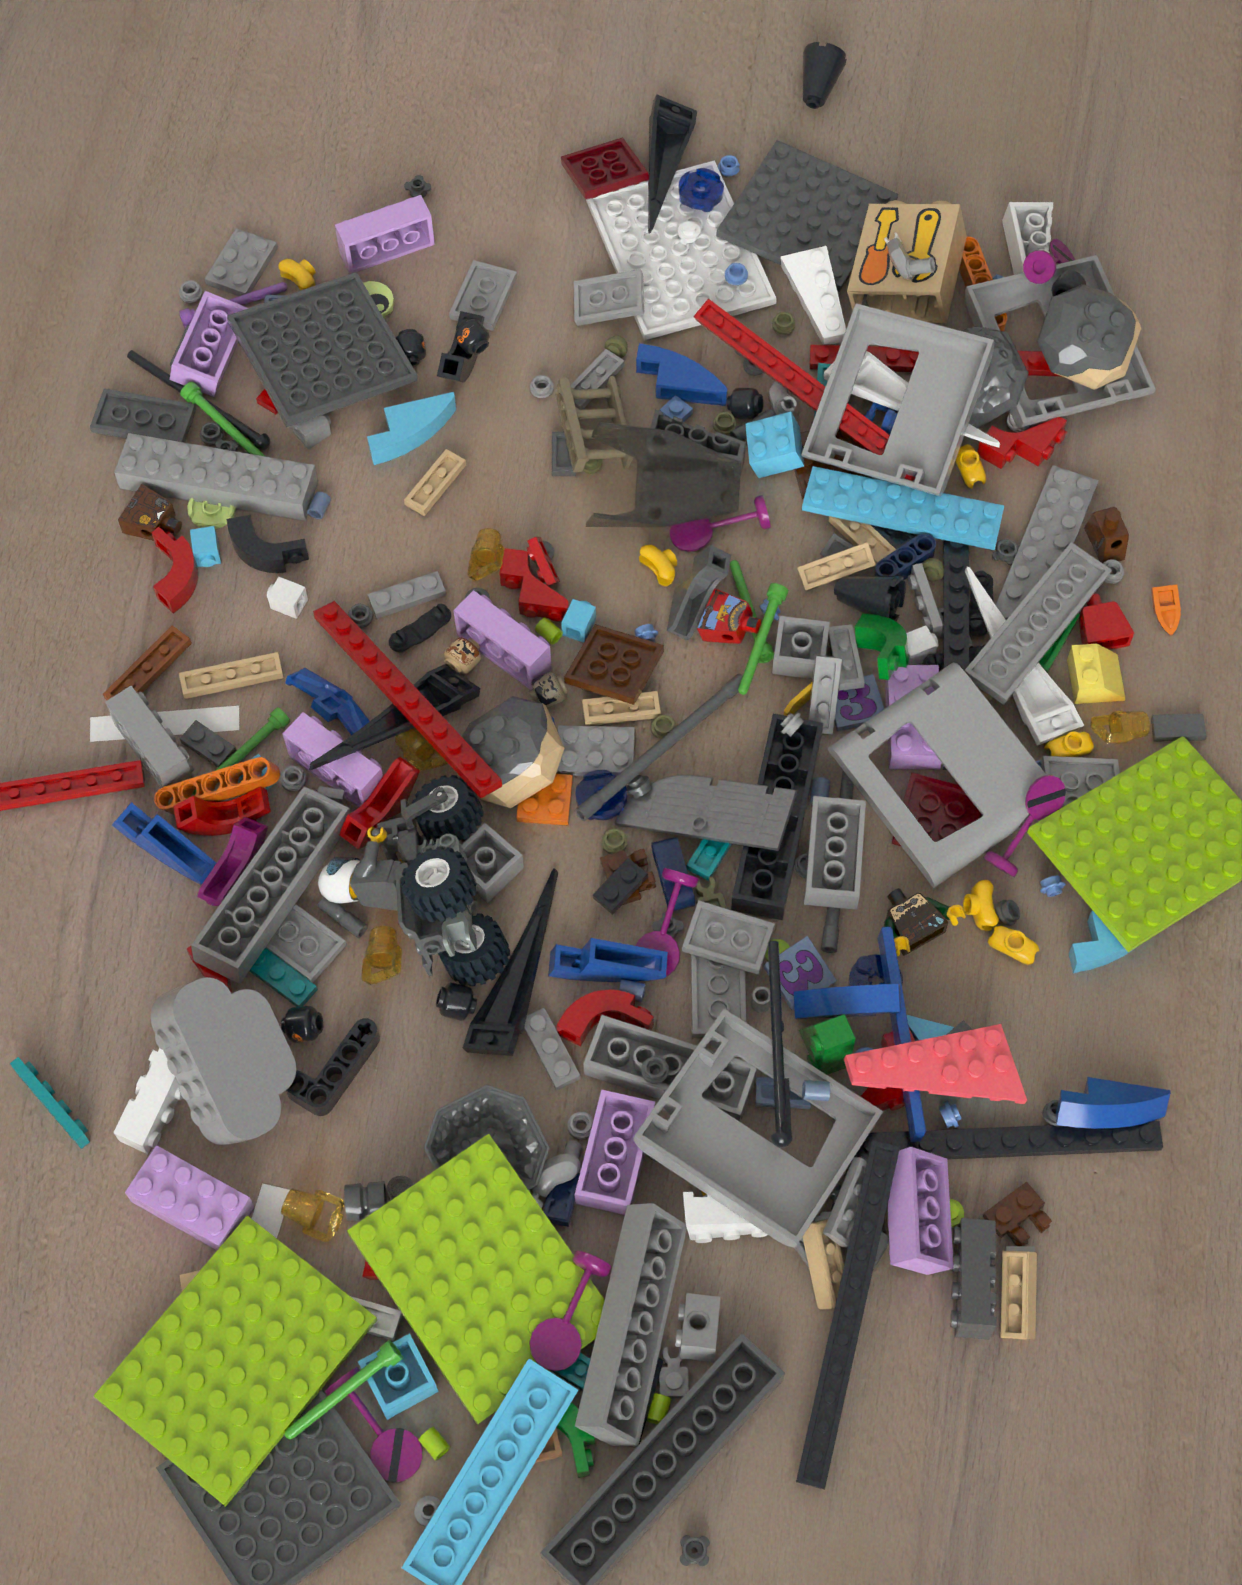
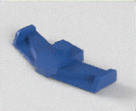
[285,668,370,735]

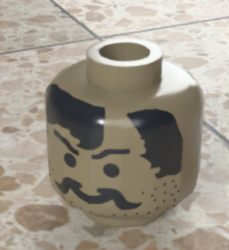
[529,672,568,709]

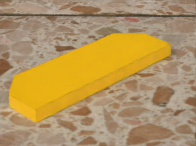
[783,682,812,716]

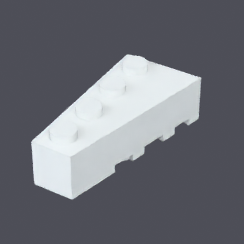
[683,1192,768,1243]

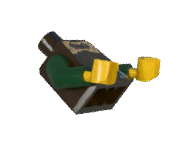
[884,888,966,956]

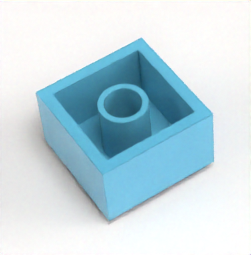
[745,411,804,478]
[358,1333,439,1420]

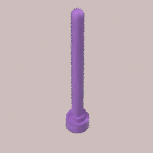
[179,282,288,328]

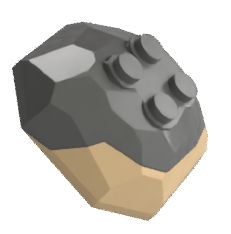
[1037,284,1141,390]
[461,696,564,808]

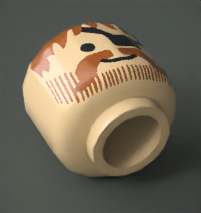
[444,637,481,674]

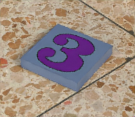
[834,674,884,731]
[762,936,837,1010]

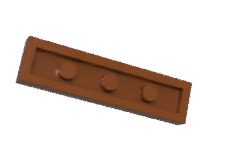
[103,625,192,700]

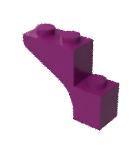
[197,817,268,906]

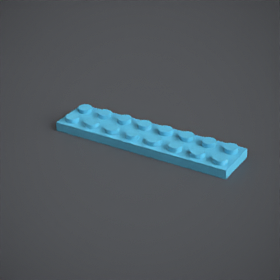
[802,466,1004,550]
[402,1359,578,1585]

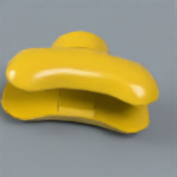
[278,258,316,291]
[955,444,986,489]
[639,545,677,587]
[1044,732,1094,757]
[963,880,999,931]
[987,926,1040,965]

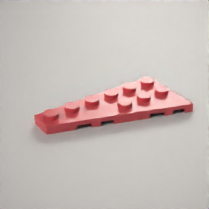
[844,1024,1027,1104]

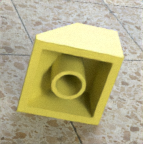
[1067,644,1125,704]

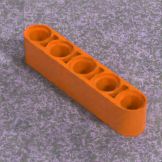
[959,236,1007,331]
[154,757,280,815]

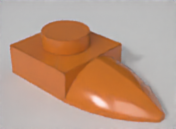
[1151,584,1181,635]

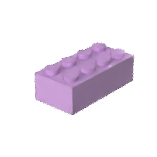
[335,195,435,274]
[169,291,248,397]
[453,590,552,690]
[885,665,942,770]
[282,712,383,808]
[575,1090,655,1215]
[125,1145,254,1250]
[888,1147,954,1275]

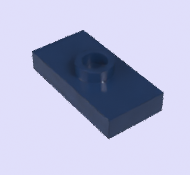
[543,1173,580,1227]

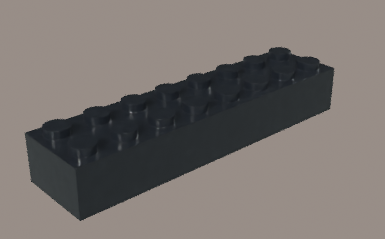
[731,713,823,920]

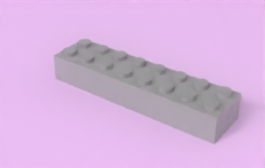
[114,433,318,521]
[191,786,350,984]
[575,1203,687,1447]

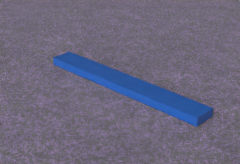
[877,927,926,1142]

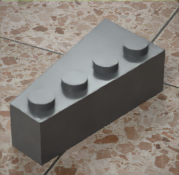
[645,409,746,479]
[950,1218,997,1340]

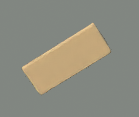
[802,1218,844,1309]
[1001,1251,1037,1340]

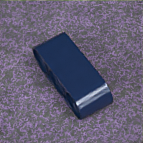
[874,534,936,581]
[651,837,695,911]

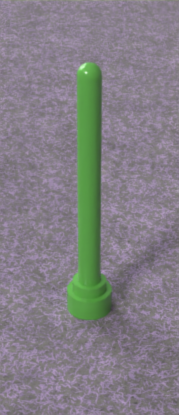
[180,382,266,457]
[729,560,774,663]
[738,583,789,695]
[193,707,291,796]
[285,1340,403,1439]

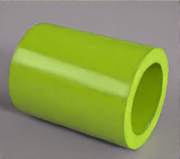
[535,617,563,645]
[647,1393,672,1425]
[418,1426,451,1461]

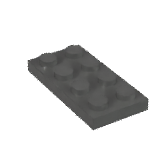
[90,389,196,443]

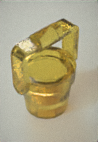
[467,528,504,581]
[1090,710,1150,744]
[395,728,448,771]
[361,926,402,985]
[281,1188,344,1242]

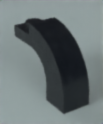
[437,311,485,382]
[226,515,309,573]

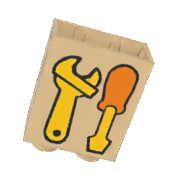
[847,200,967,323]

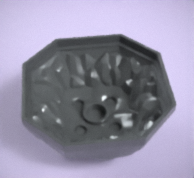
[962,326,1028,429]
[424,1085,550,1190]

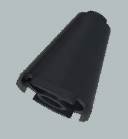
[803,42,847,109]
[834,575,906,621]

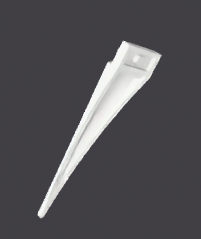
[824,351,1000,448]
[965,566,1084,746]

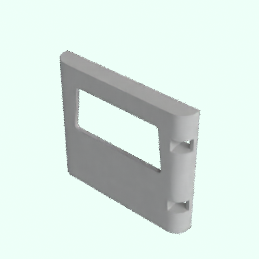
[965,255,1156,428]
[801,303,994,497]
[828,662,1046,888]
[634,1009,883,1247]

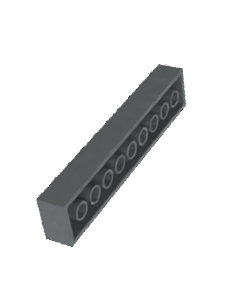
[540,1333,785,1585]

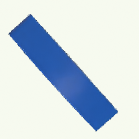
[636,343,727,406]
[112,802,217,885]
[548,938,668,982]
[794,984,901,1019]
[1056,1077,1171,1129]

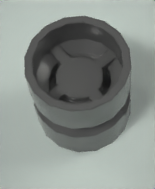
[344,1181,387,1221]

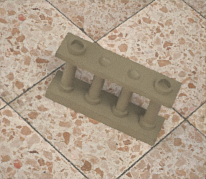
[555,376,636,472]

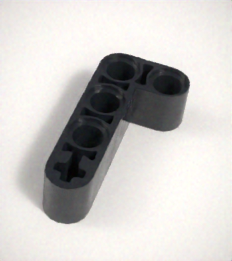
[286,1018,380,1116]

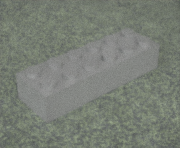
[583,1015,757,1122]

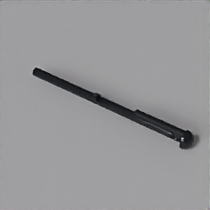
[127,350,270,451]
[768,941,792,1148]

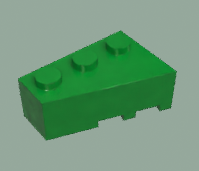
[799,1014,856,1075]

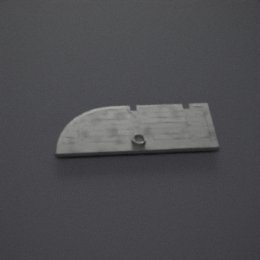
[615,775,797,851]

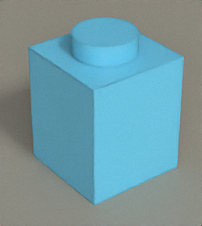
[190,526,221,567]
[561,599,596,643]

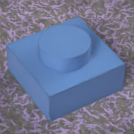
[659,395,693,422]

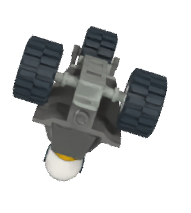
[318,775,510,986]

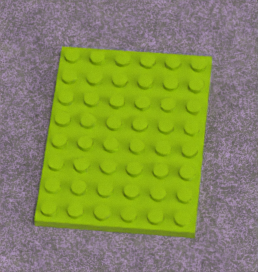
[1027,736,1242,952]
[347,1134,604,1425]
[93,1215,377,1507]

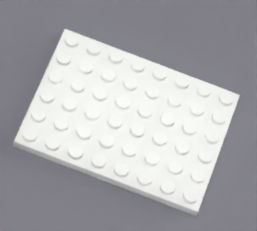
[586,160,776,341]

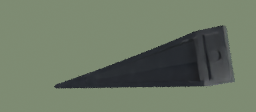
[648,94,697,234]
[309,664,481,770]
[462,868,558,1056]

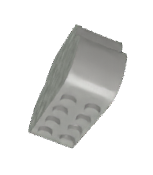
[151,977,296,1145]

